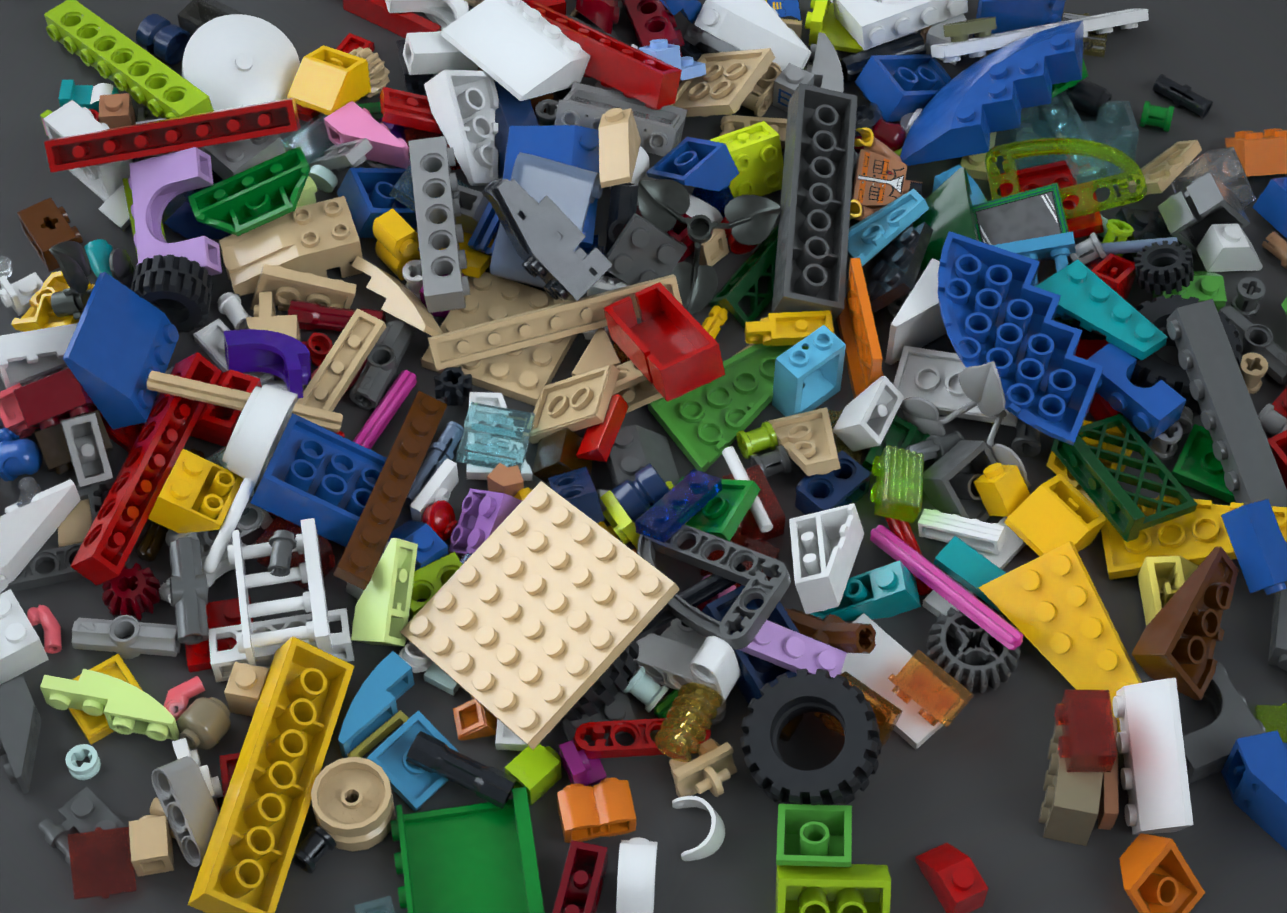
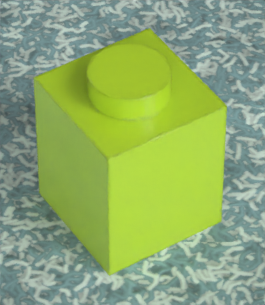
[505,743,562,806]

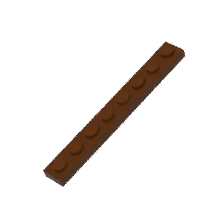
[333,391,447,590]

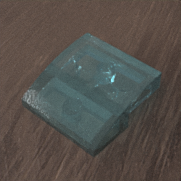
[456,402,535,472]

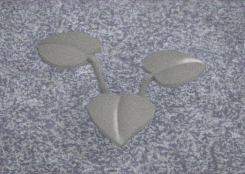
[900,361,1031,488]

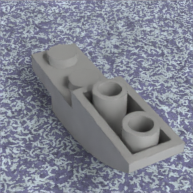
[806,32,844,93]

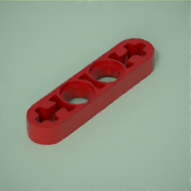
[573,717,711,759]

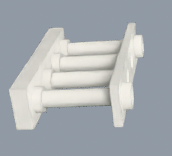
[227,518,333,665]

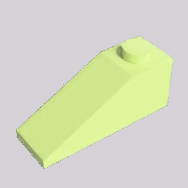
[351,538,418,647]

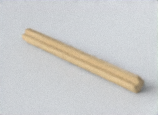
[147,371,343,432]

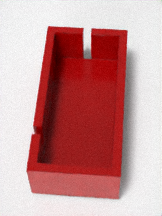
[603,282,726,402]

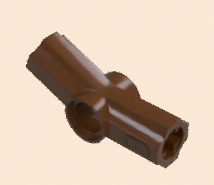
[785,608,876,654]

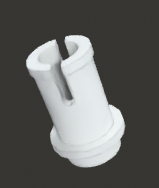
[217,292,251,330]

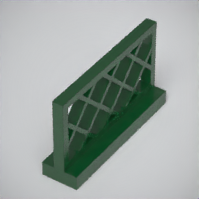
[1051,413,1198,542]

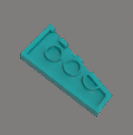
[1035,259,1167,360]

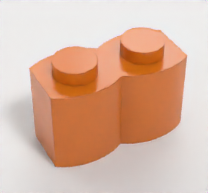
[557,777,637,843]

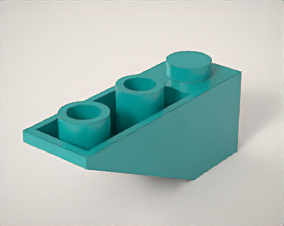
[810,560,921,621]

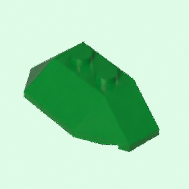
[188,146,311,236]

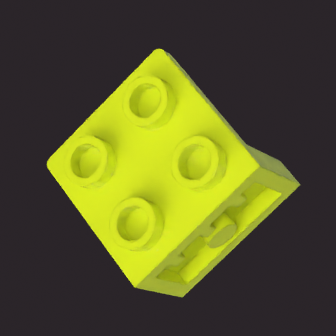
[710,121,784,201]

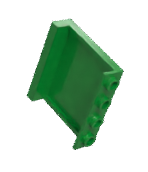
[391,787,544,913]

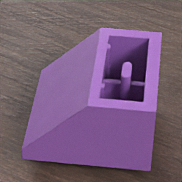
[448,488,522,558]

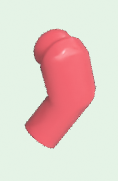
[27,604,62,654]

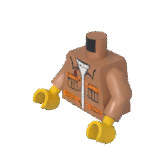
[850,127,922,221]

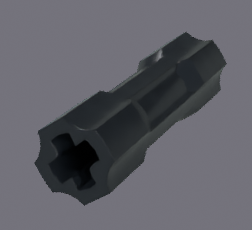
[406,731,517,809]

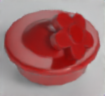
[422,500,458,541]

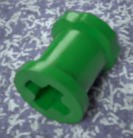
[1139,100,1175,132]

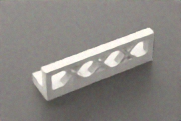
[208,608,354,682]

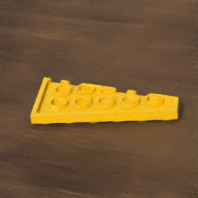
[1099,496,1287,580]
[978,542,1142,732]

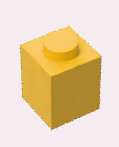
[973,463,1030,517]

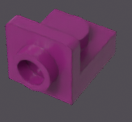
[559,740,607,786]

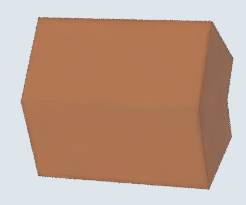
[487,463,524,497]

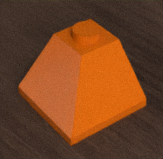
[1119,833,1205,913]

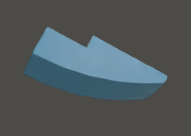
[338,651,415,758]

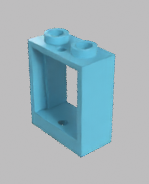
[772,325,846,417]

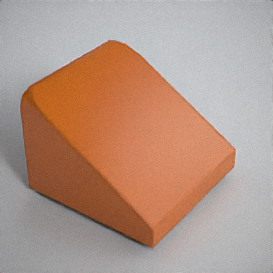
[453,698,497,741]

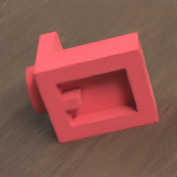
[0,383,39,439]

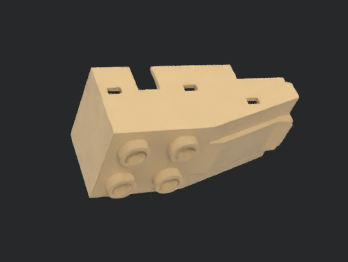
[219,196,363,296]

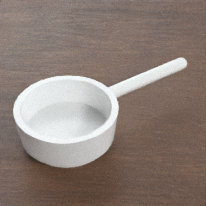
[203,384,298,574]

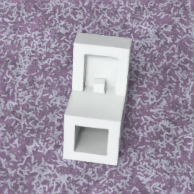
[616,837,658,913]

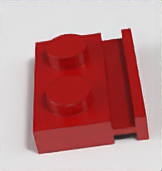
[380,87,441,134]

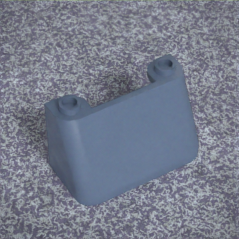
[490,152,603,289]

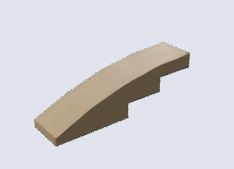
[352,255,443,336]

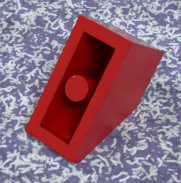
[915,842,989,913]

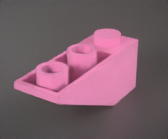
[324,101,411,169]

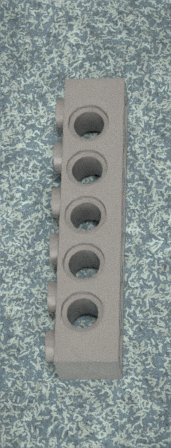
[408,136,470,313]

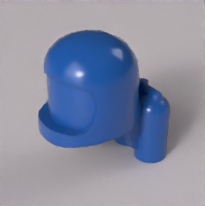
[0,428,43,482]

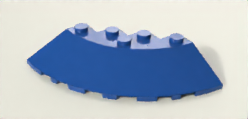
[900,20,1084,166]
[938,231,1104,446]

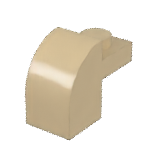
[246,291,301,342]

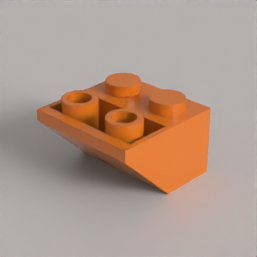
[1225,128,1287,177]

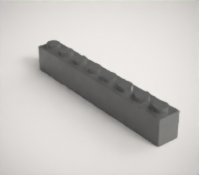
[1167,299,1287,507]

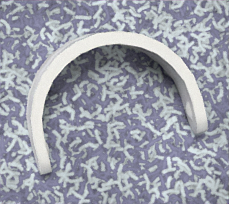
[672,796,725,861]

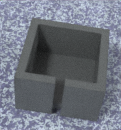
[1157,172,1251,257]

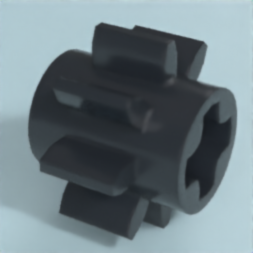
[434,367,473,406]

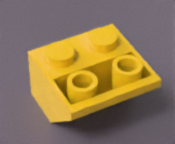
[287,45,371,115]
[148,449,243,533]
[1004,474,1108,557]

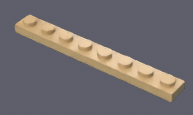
[428,274,682,371]

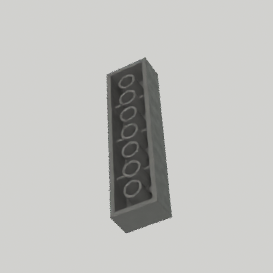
[772,83,857,323]

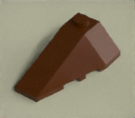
[1131,547,1239,700]

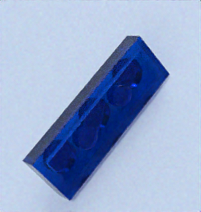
[635,469,722,543]

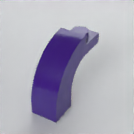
[223,329,311,398]

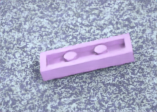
[738,620,847,678]

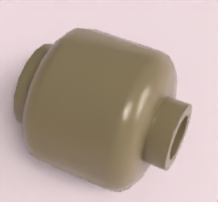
[178,697,231,750]

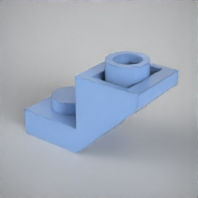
[639,39,706,81]

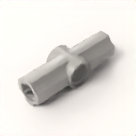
[72,615,182,659]

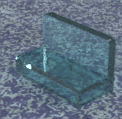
[282,112,335,166]

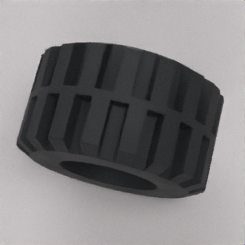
[131,254,213,333]

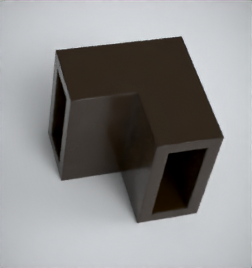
[532,428,593,483]

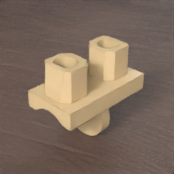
[669,738,737,797]

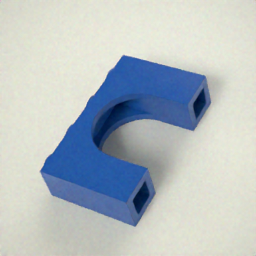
[1221,499,1287,596]

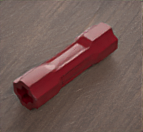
[288,300,386,337]

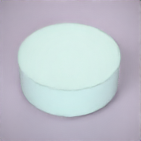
[308,165,338,192]

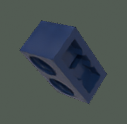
[795,450,871,515]
[548,467,605,523]

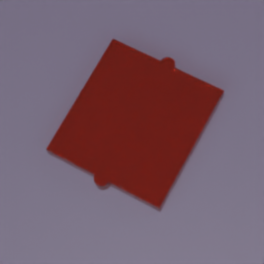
[67,827,136,900]

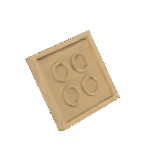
[671,48,775,117]

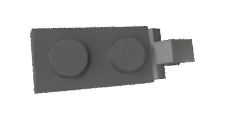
[683,23,742,53]

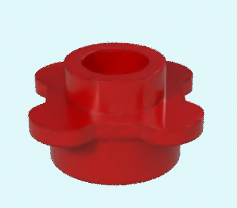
[302,332,333,366]

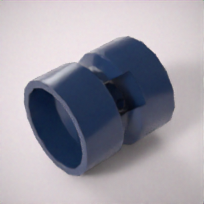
[136,13,191,65]
[612,463,675,526]

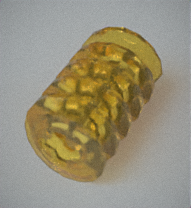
[655,683,723,762]

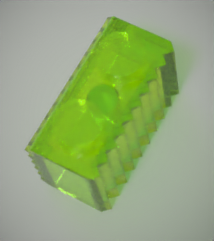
[870,445,924,523]

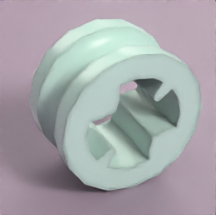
[65,744,101,780]

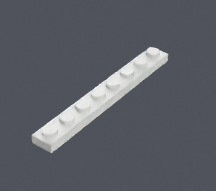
[930,8,1149,63]

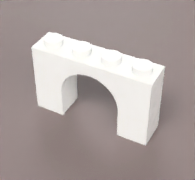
[385,0,478,75]
[833,0,968,51]

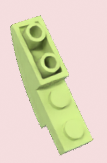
[40,669,180,741]

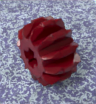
[102,562,161,621]

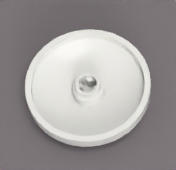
[182,14,300,111]

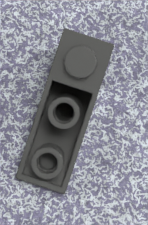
[0,676,42,794]

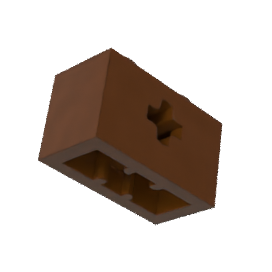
[17,197,83,272]

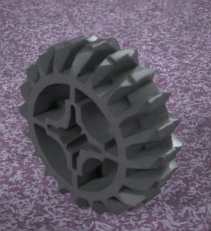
[926,607,1021,694]

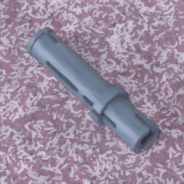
[404,421,466,508]

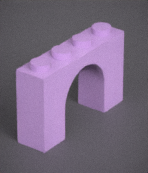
[128,147,222,276]

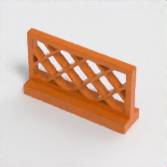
[837,257,884,399]

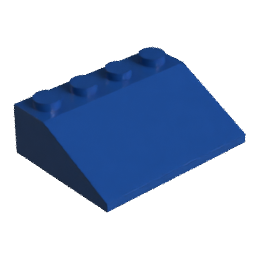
[495,125,600,254]
[63,272,179,429]
[250,413,387,547]

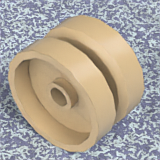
[311,757,396,852]

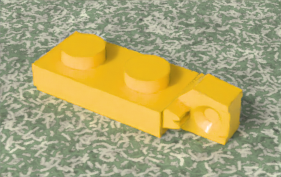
[744,310,835,346]

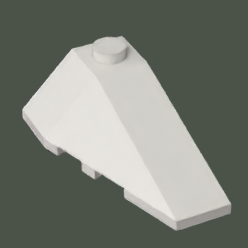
[424,70,499,186]

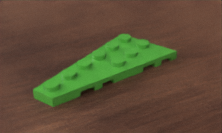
[648,343,809,476]

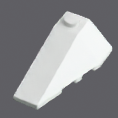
[694,0,812,71]
[0,479,81,592]

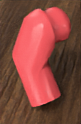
[163,676,205,721]

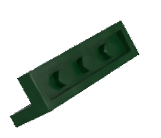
[708,225,779,328]

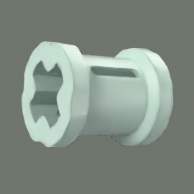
[623,666,669,712]

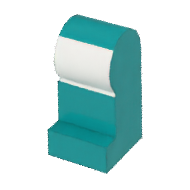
[58,80,119,113]

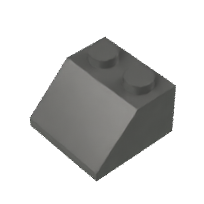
[606,425,680,488]
[917,440,997,522]

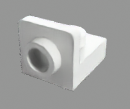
[0,272,43,316]

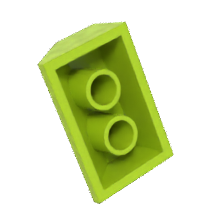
[776,864,891,913]

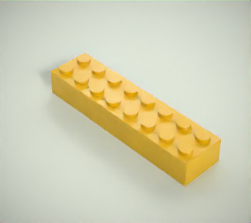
[188,636,354,913]

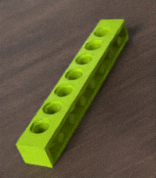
[44,0,214,119]

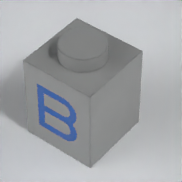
[772,63,814,112]

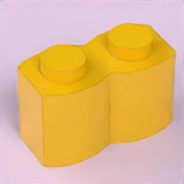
[372,208,420,281]

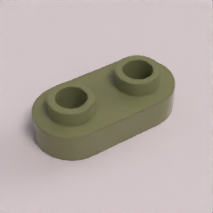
[943,17,997,42]

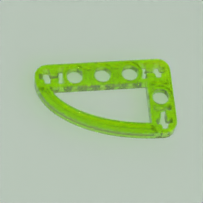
[985,138,1147,220]

